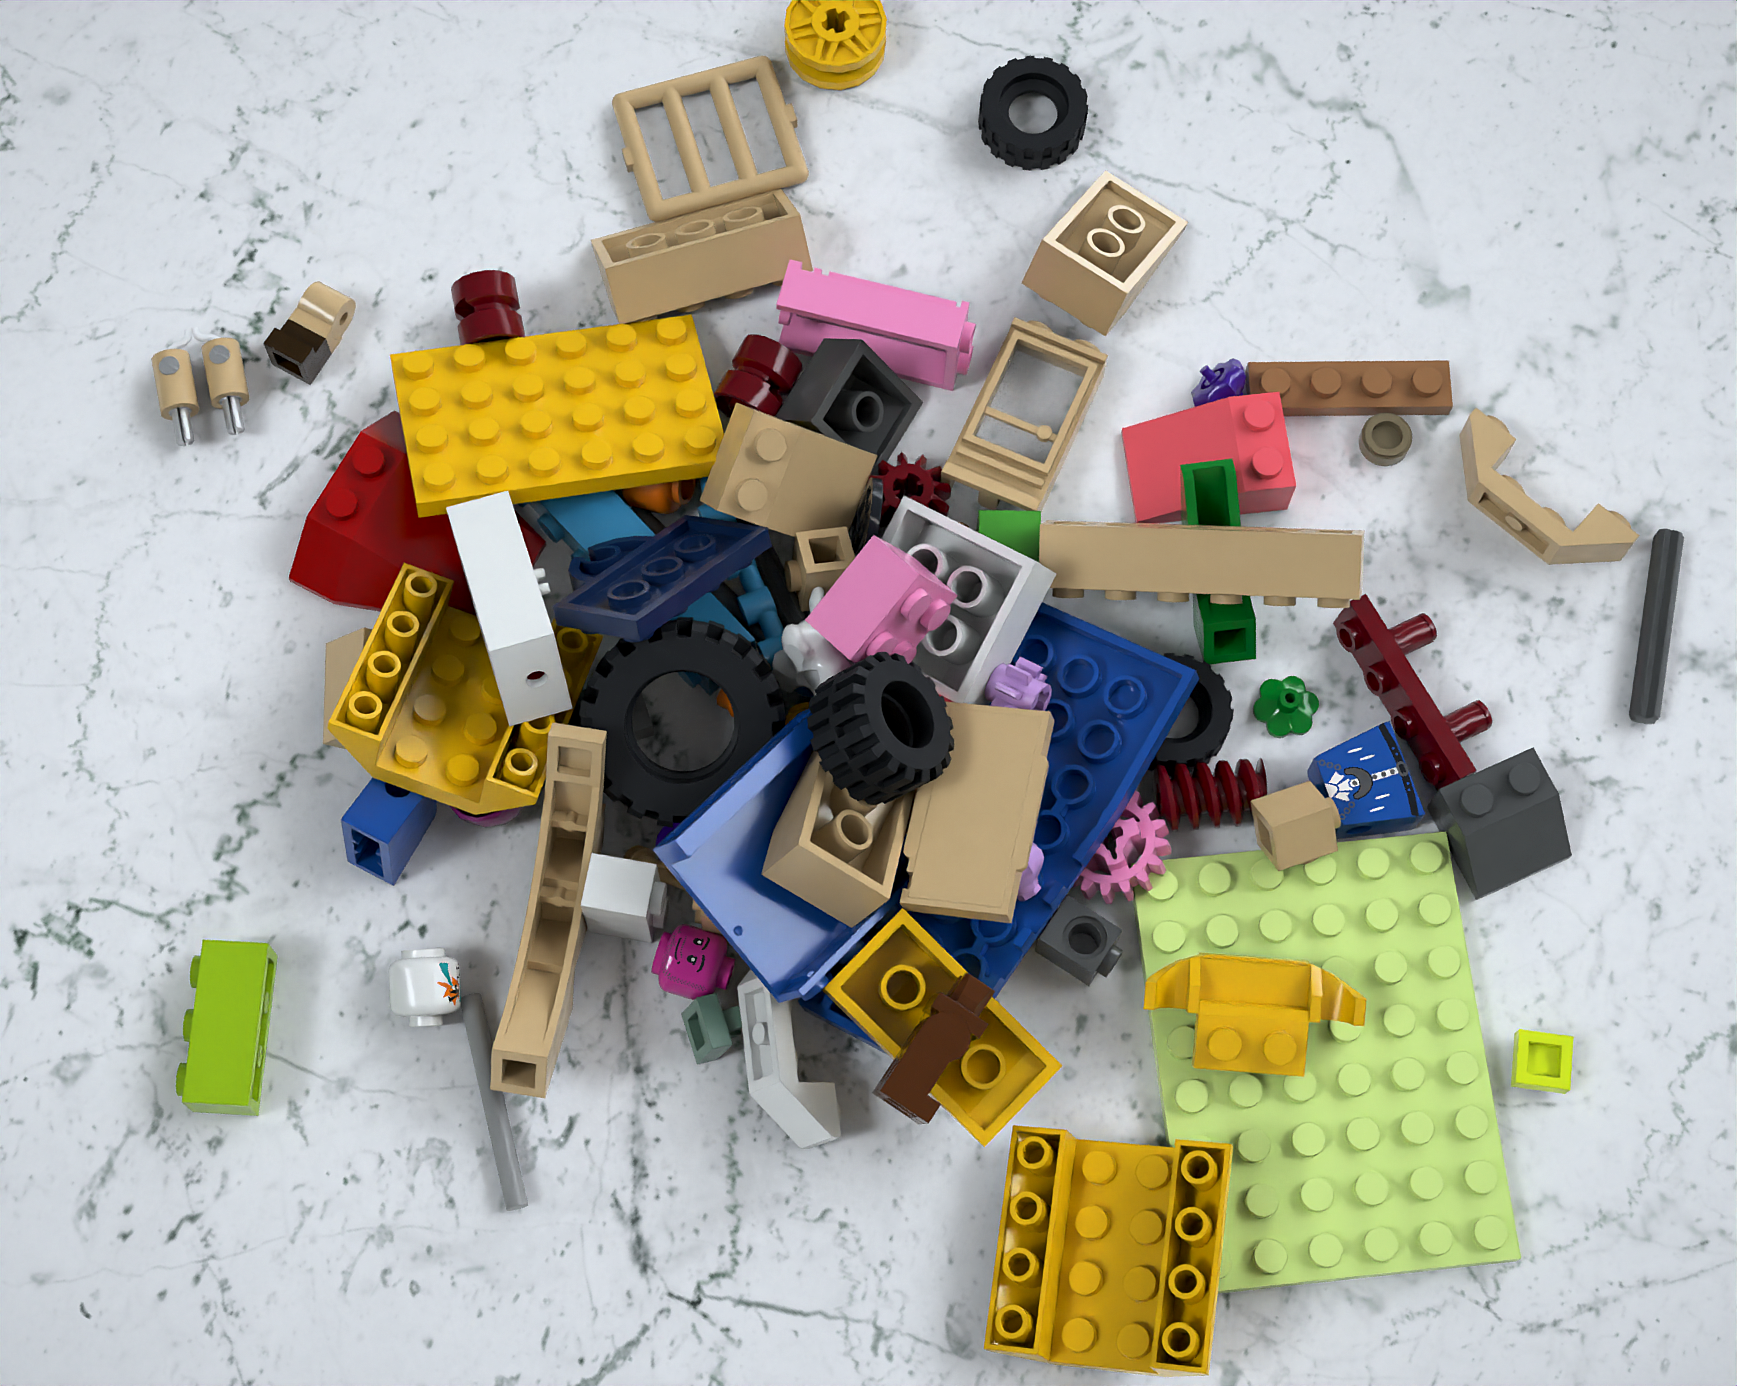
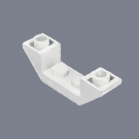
[737,969,841,1149]

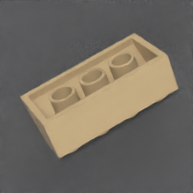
[591,188,813,324]

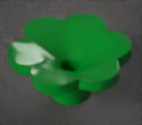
[1253,676,1319,738]

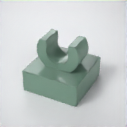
[681,993,742,1065]

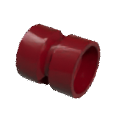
[451,270,525,345]
[713,334,803,418]

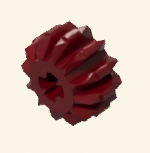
[866,452,951,527]

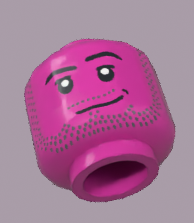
[651,924,736,1000]

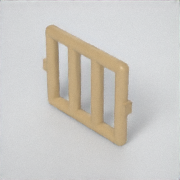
[612,56,809,222]

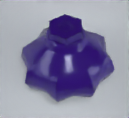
[1191,358,1246,407]

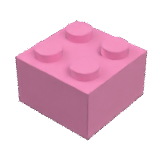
[805,535,958,664]

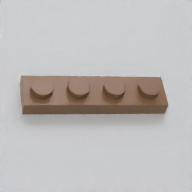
[1245,360,1453,416]

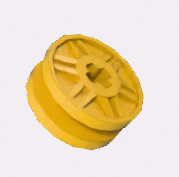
[784,0,887,90]

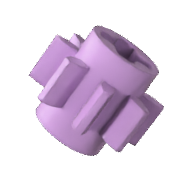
[985,657,1052,711]

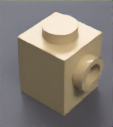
[784,526,855,612]
[1251,781,1341,871]

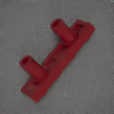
[1333,594,1492,791]

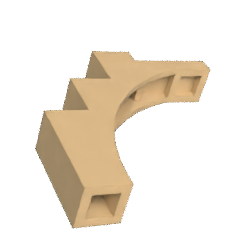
[490,723,607,1098]

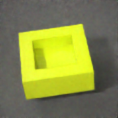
[1511,1029,1574,1094]

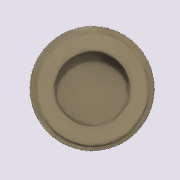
[1359,413,1412,466]

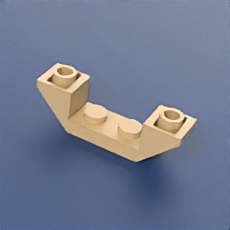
[1459,408,1640,565]

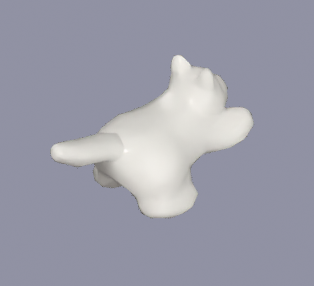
[772,587,852,696]

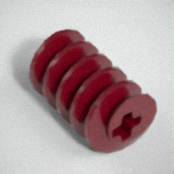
[1153,758,1267,832]

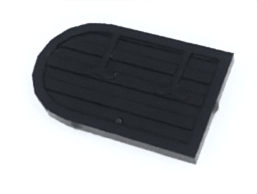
[851,477,883,557]

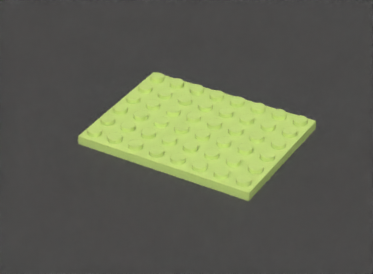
[1130,831,1521,1294]

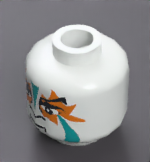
[388,948,461,1027]

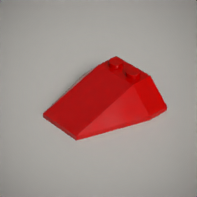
[289,410,547,616]

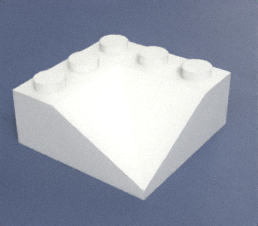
[882,496,1056,706]

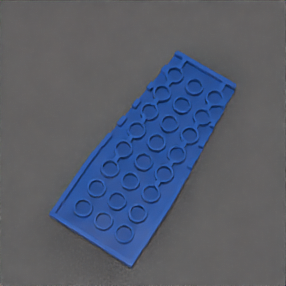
[798,602,1199,1055]

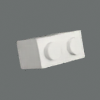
[580,853,670,943]

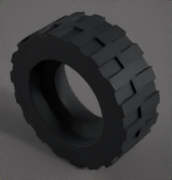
[978,56,1088,171]
[1147,653,1234,776]

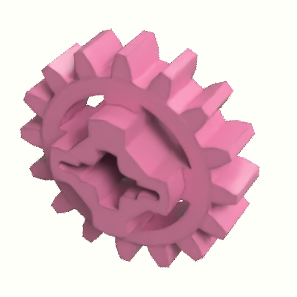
[1071,791,1171,904]

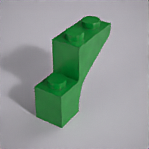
[1180,459,1256,665]

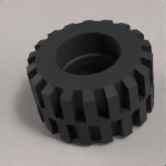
[807,652,954,805]

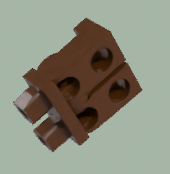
[872,972,995,1124]

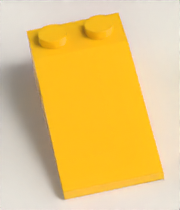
[822,908,1062,1147]

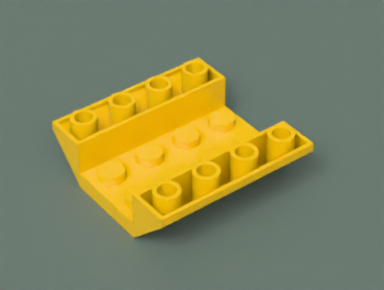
[327,563,603,815]
[984,1125,1233,1377]

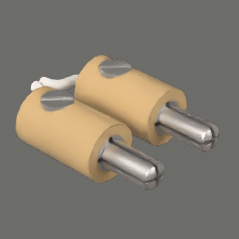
[151,327,249,446]

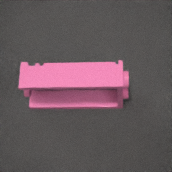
[776,260,976,391]

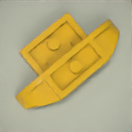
[1143,952,1367,1077]

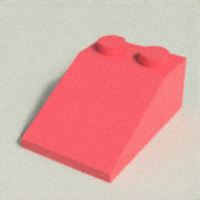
[1121,392,1296,524]

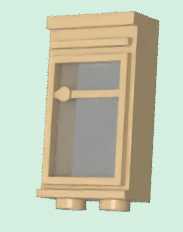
[940,317,1108,512]

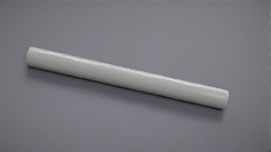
[460,993,528,1211]

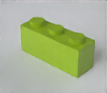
[176,939,278,1116]

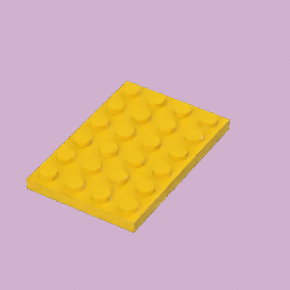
[390,314,724,518]

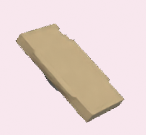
[900,701,1054,923]

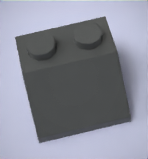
[775,338,923,475]
[1427,747,1572,900]

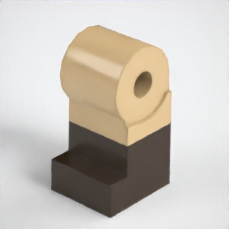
[263,281,356,385]

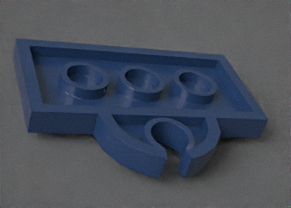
[552,515,771,642]

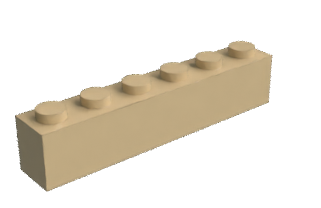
[1039,520,1365,608]

